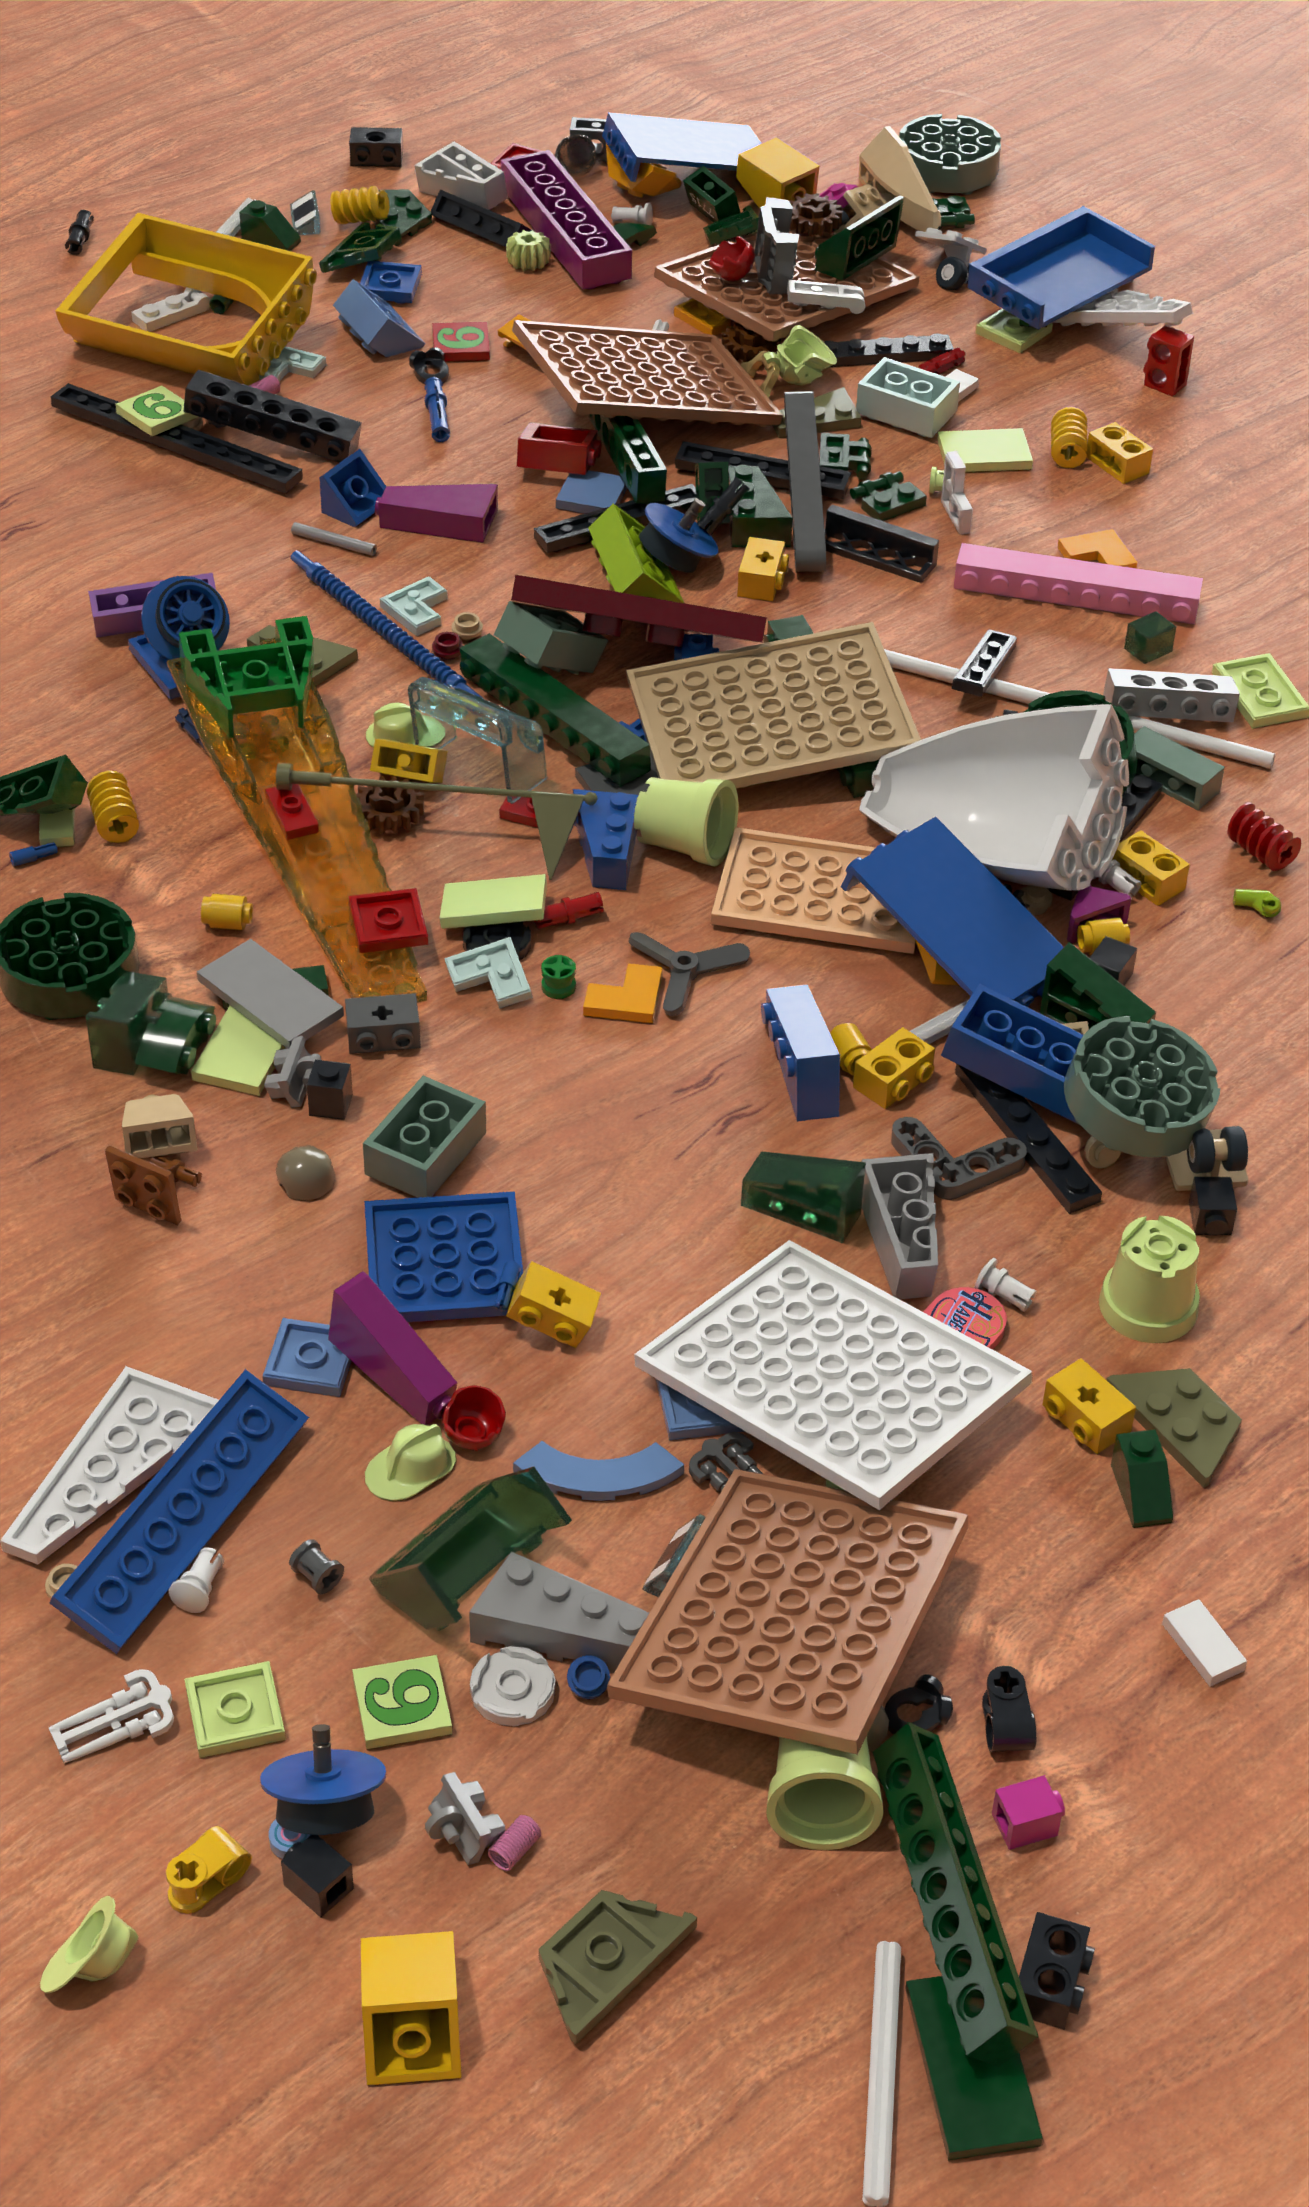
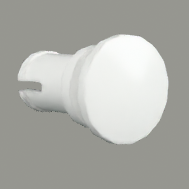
[611,203,653,225]
[1093,859,1141,898]
[974,1258,1037,1312]
[169,1547,224,1613]

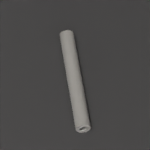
[291,522,377,556]

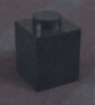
[1090,936,1137,986]
[307,1059,353,1120]
[1189,1177,1237,1236]
[281,1835,354,1918]

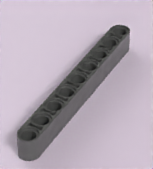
[784,391,826,572]

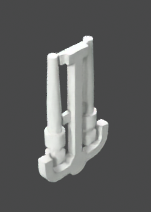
[48,1669,174,1764]

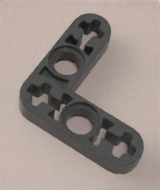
[891,1117,1027,1200]

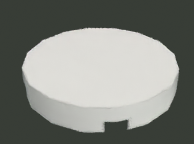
[470,1646,556,1726]

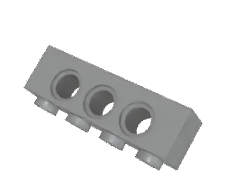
[1103,668,1240,722]

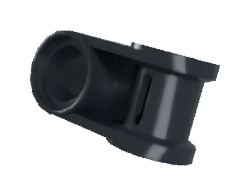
[982,1666,1036,1752]

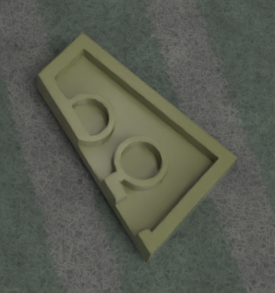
[772,387,861,438]
[247,625,358,688]

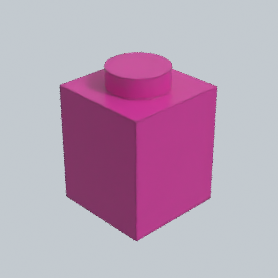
[992,1775,1065,1850]

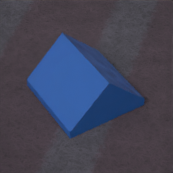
[319,449,386,527]

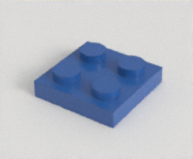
[360,261,422,304]

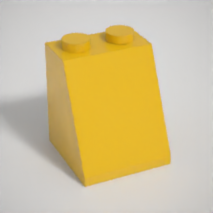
[736,138,820,209]
[361,1931,461,2085]

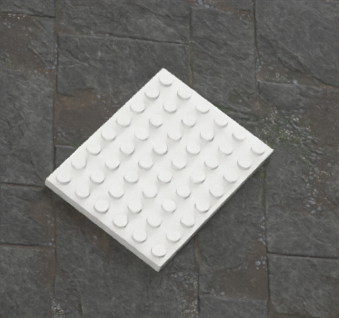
[634,1240,1032,1510]

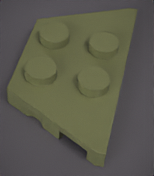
[1106,1368,1242,1488]
[539,1890,697,2044]

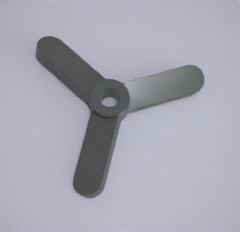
[628,932,750,1016]

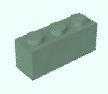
[1134,726,1225,811]

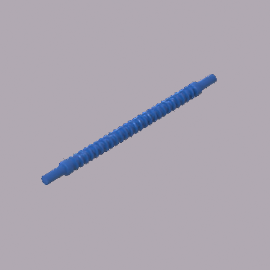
[291,550,484,708]

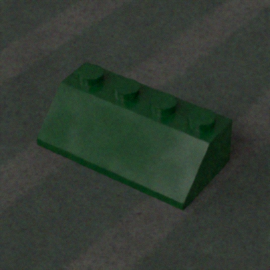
[815,195,904,281]

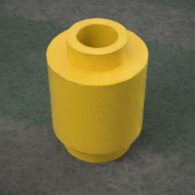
[201,893,253,930]
[1077,918,1130,955]
[830,1023,872,1075]

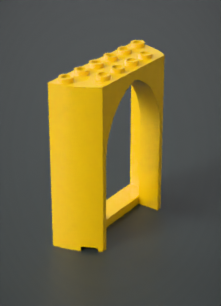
[55,213,317,386]

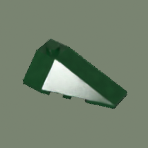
[0,754,88,816]

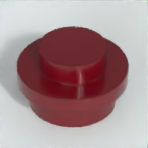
[432,632,463,660]

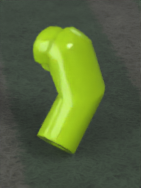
[1233,889,1281,917]

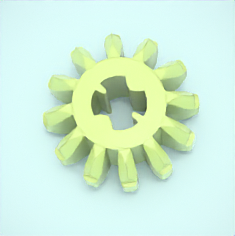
[506,230,551,271]

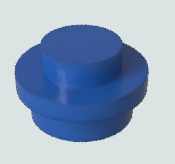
[567,1655,610,1699]

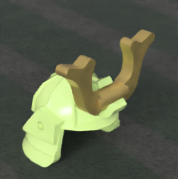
[741,325,837,398]

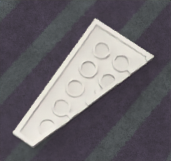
[1052,288,1193,327]
[0,1366,219,1565]

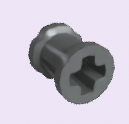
[289,1539,344,1594]

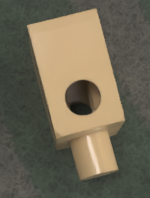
[122,1094,197,1159]

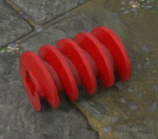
[1227,802,1302,871]

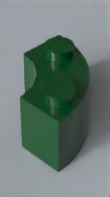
[135,997,216,1075]

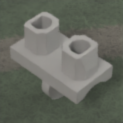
[264,1036,321,1108]
[425,1772,505,1865]

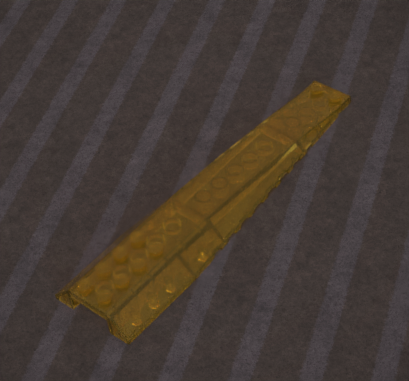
[167,638,427,1003]

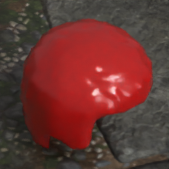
[708,236,755,282]

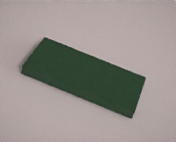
[905,1976,1043,2161]

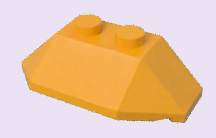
[606,143,682,198]

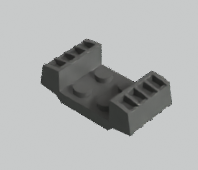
[754,197,799,294]

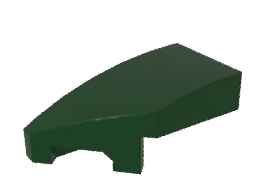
[613,223,657,246]

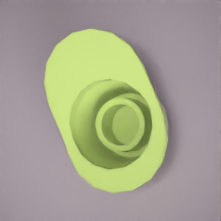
[366,702,442,747]
[365,1424,456,1501]
[40,1896,138,1994]

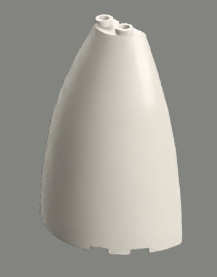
[859,704,1129,890]

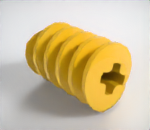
[330,186,390,225]
[1051,407,1088,468]
[87,771,139,843]

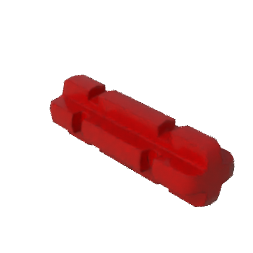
[919,347,966,374]

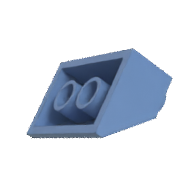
[333,279,425,357]

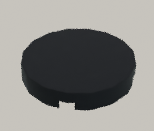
[463,921,531,961]

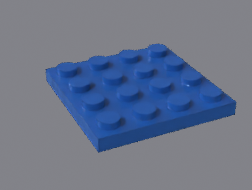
[364,1191,523,1322]

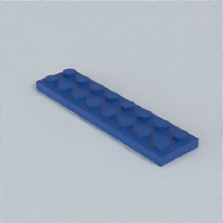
[49,1369,309,1654]

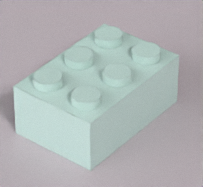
[856,357,960,438]

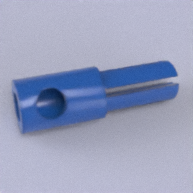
[9,842,58,867]
[494,1261,521,1311]

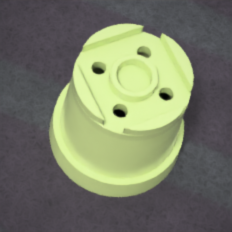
[634,777,739,867]
[1099,1215,1200,1343]
[766,1736,883,1850]

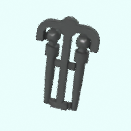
[689,1432,763,1492]

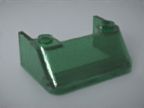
[369,1466,572,1631]

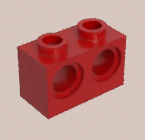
[1143,325,1194,397]

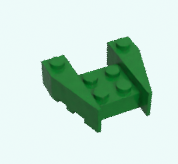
[179,616,314,738]

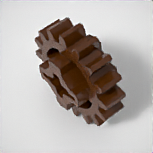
[789,193,843,236]
[721,323,781,362]
[353,776,424,834]

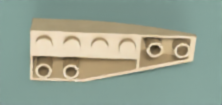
[859,126,941,232]

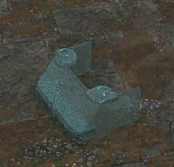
[408,677,547,804]

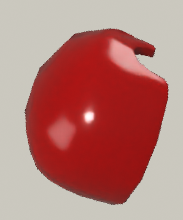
[442,1385,506,1451]

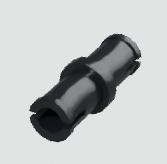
[65,210,94,255]
[697,476,750,536]

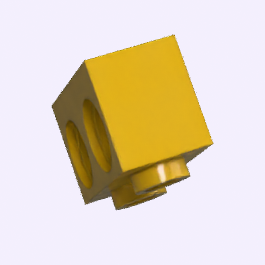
[1086,422,1153,484]
[1112,830,1190,906]
[853,1027,935,1109]

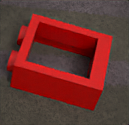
[516,422,602,475]

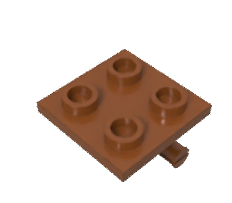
[105,1145,202,1226]

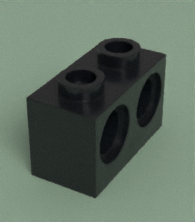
[1019,1912,1095,2030]

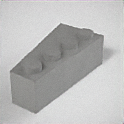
[856,1153,938,1300]
[469,1552,649,1673]

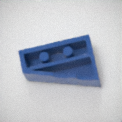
[573,789,639,890]

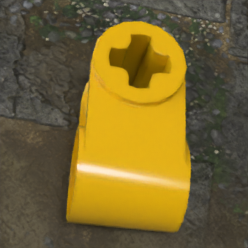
[166,1826,252,1914]

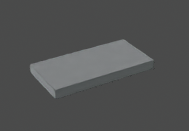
[197,939,344,1049]

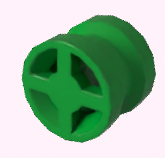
[541,955,576,999]

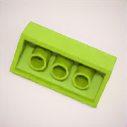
[588,503,684,603]

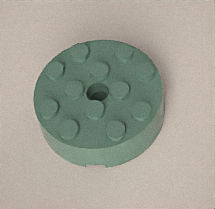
[899,114,1001,195]
[1064,1016,1220,1157]

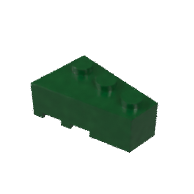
[728,465,793,547]
[1040,942,1156,1029]

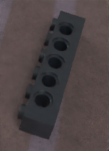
[183,370,362,462]

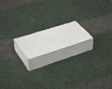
[1162,1599,1247,1687]

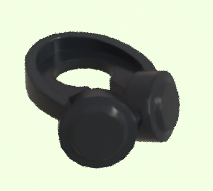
[409,347,449,384]
[884,1674,953,1734]

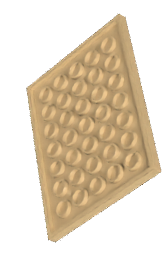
[626,622,921,788]

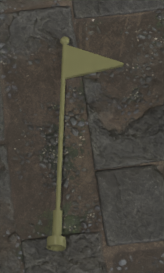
[276,763,598,880]

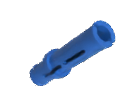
[424,377,450,442]

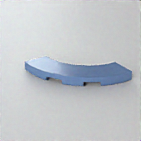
[513,1441,684,1501]

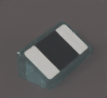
[290,190,320,235]
[643,1514,705,1597]

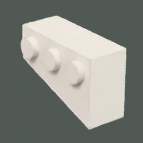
[414,141,508,210]

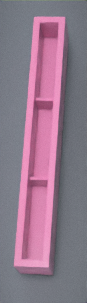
[954,543,1203,624]

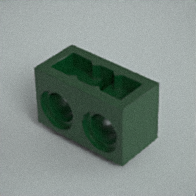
[695,462,730,525]

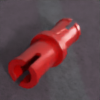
[534,892,604,930]

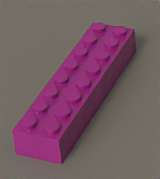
[501,150,632,289]

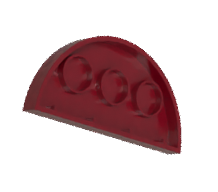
[511,575,767,647]

